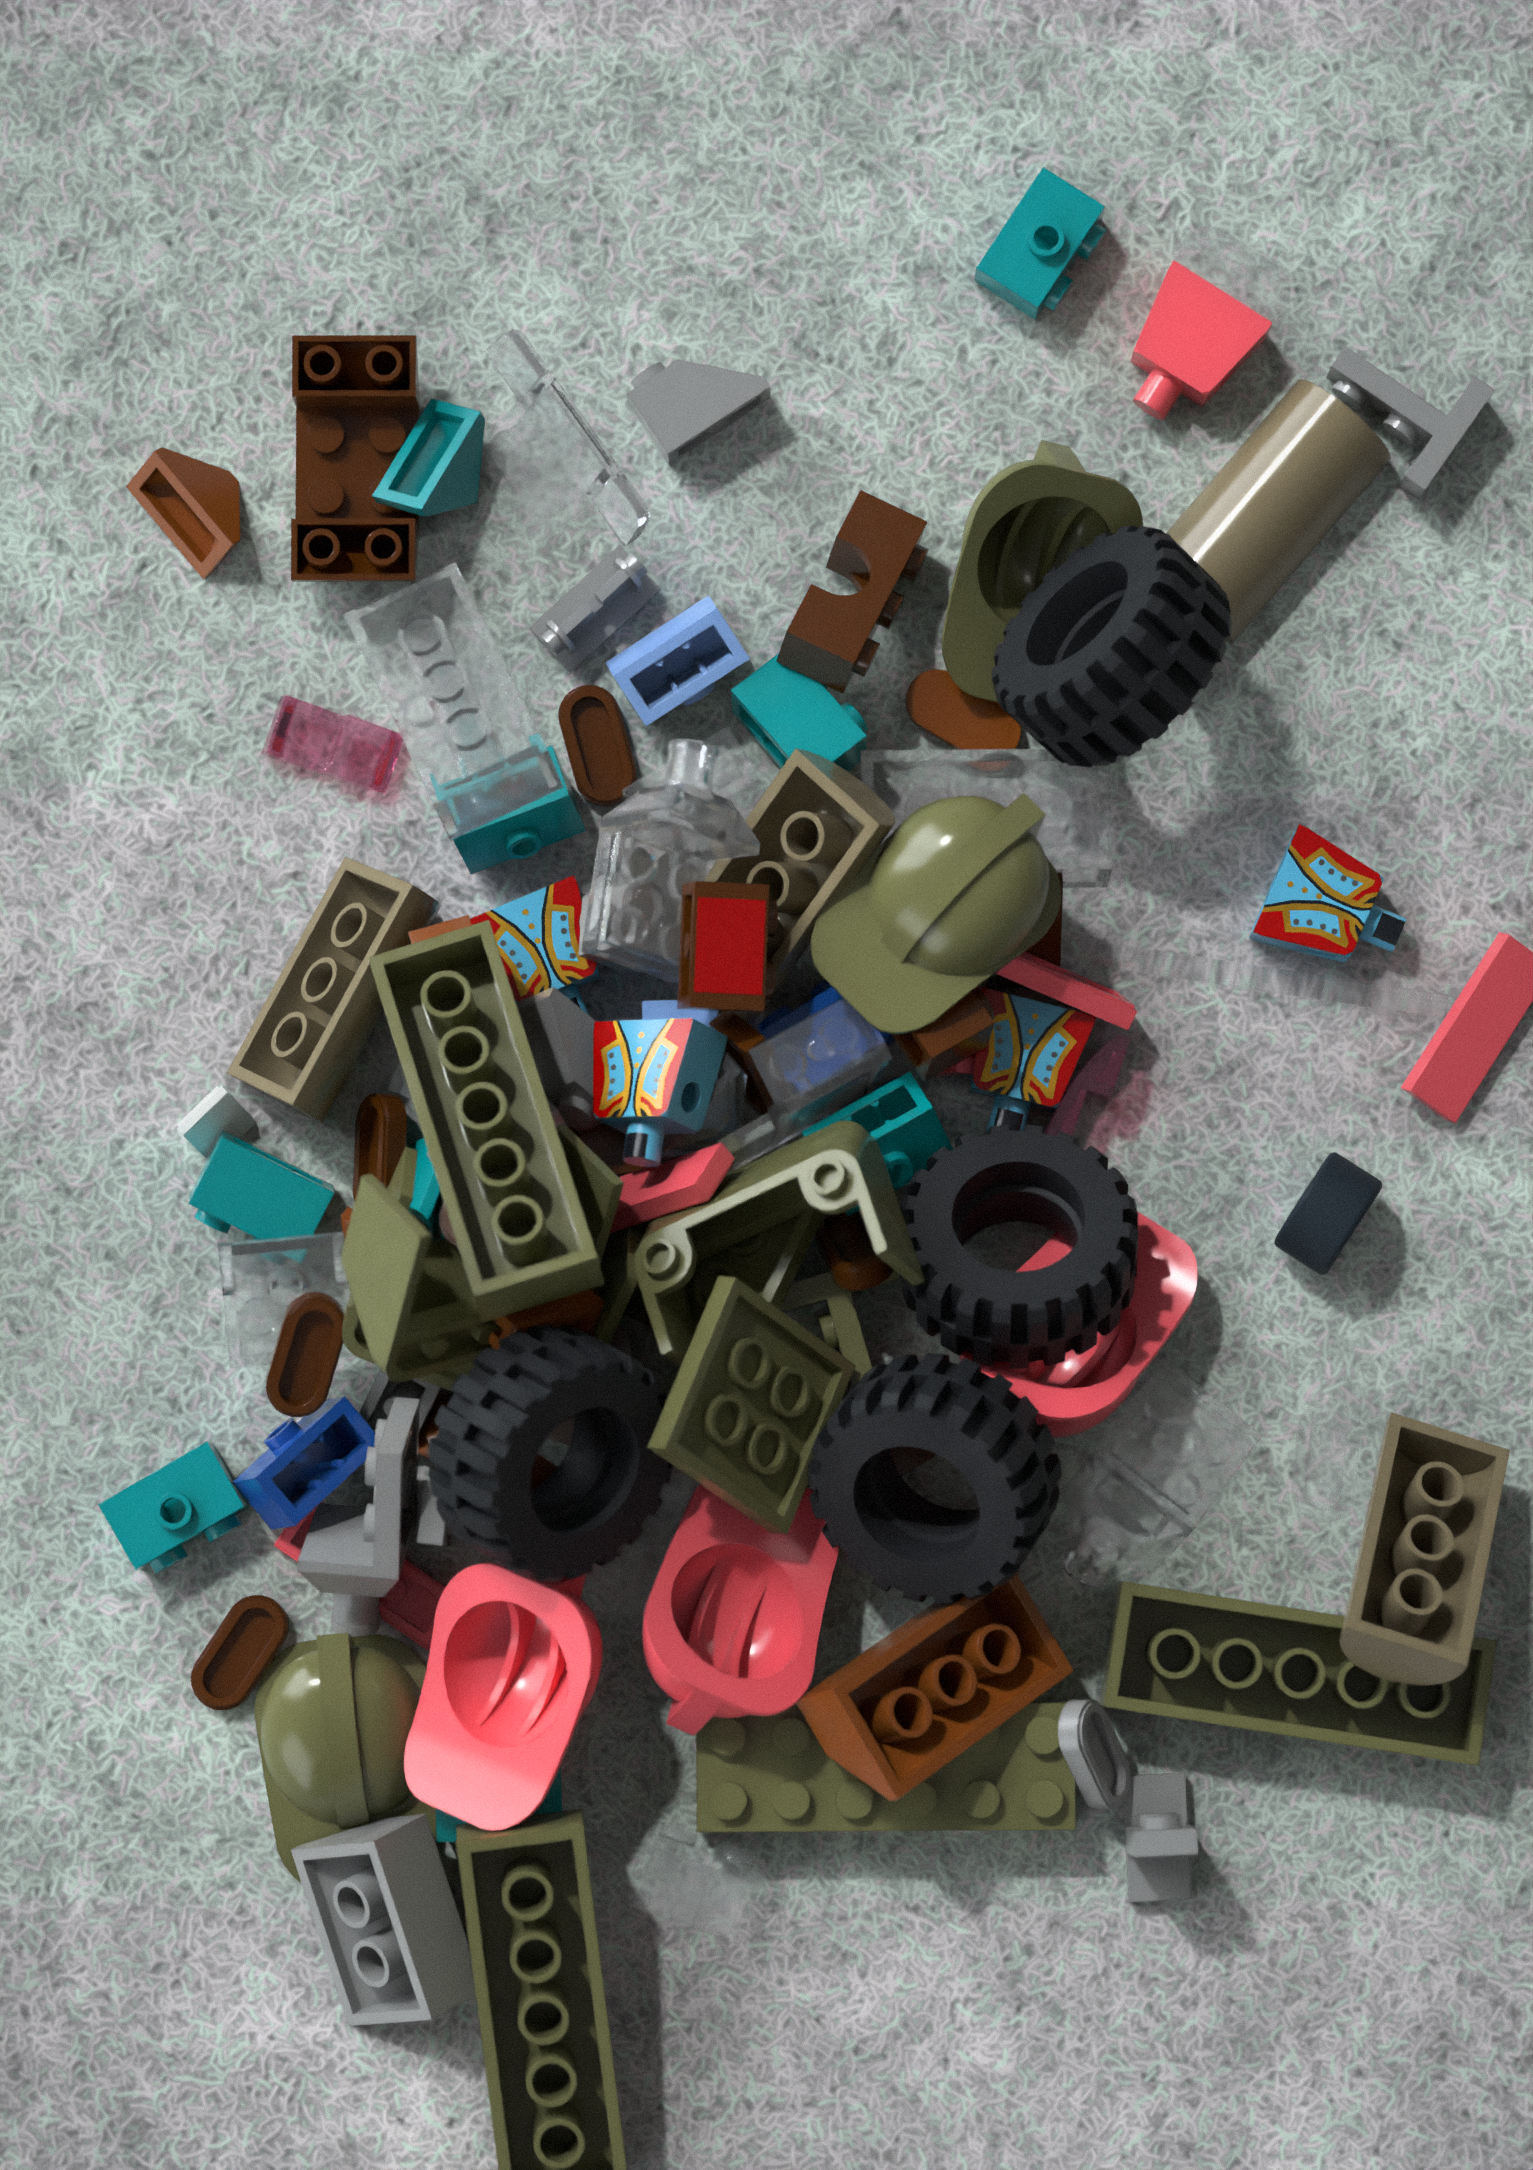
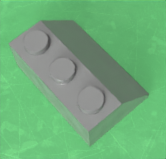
[291,1814,476,2026]

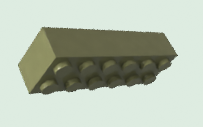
[368,920,605,1323]
[1100,1581,1497,1766]
[696,1701,1076,1832]
[456,1809,627,2170]

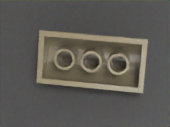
[1165,379,1391,645]
[676,748,896,1024]
[227,857,442,1124]
[1340,1412,1510,1685]

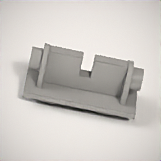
[529,545,661,673]

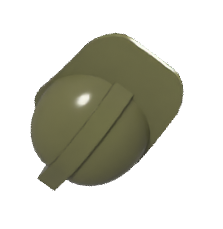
[941,440,1143,702]
[811,793,1061,1034]
[254,1633,436,1882]

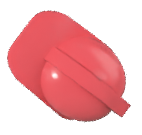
[958,1211,1198,1438]
[642,1484,839,1736]
[404,1562,603,1831]

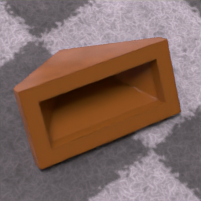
[126,447,240,580]

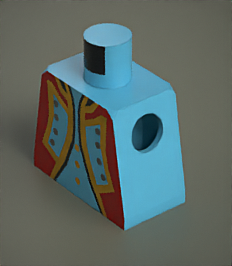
[1249,824,1406,963]
[470,875,600,1016]
[970,987,1096,1133]
[593,1018,727,1167]

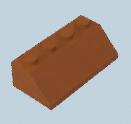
[797,1573,1074,1801]

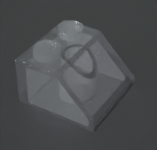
[218,1232,355,1368]

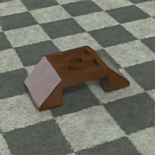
[291,335,420,582]

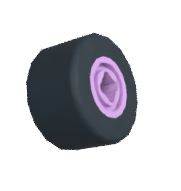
[1274,1152,1382,1275]

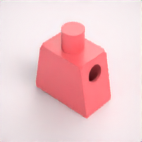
[1130,260,1273,420]

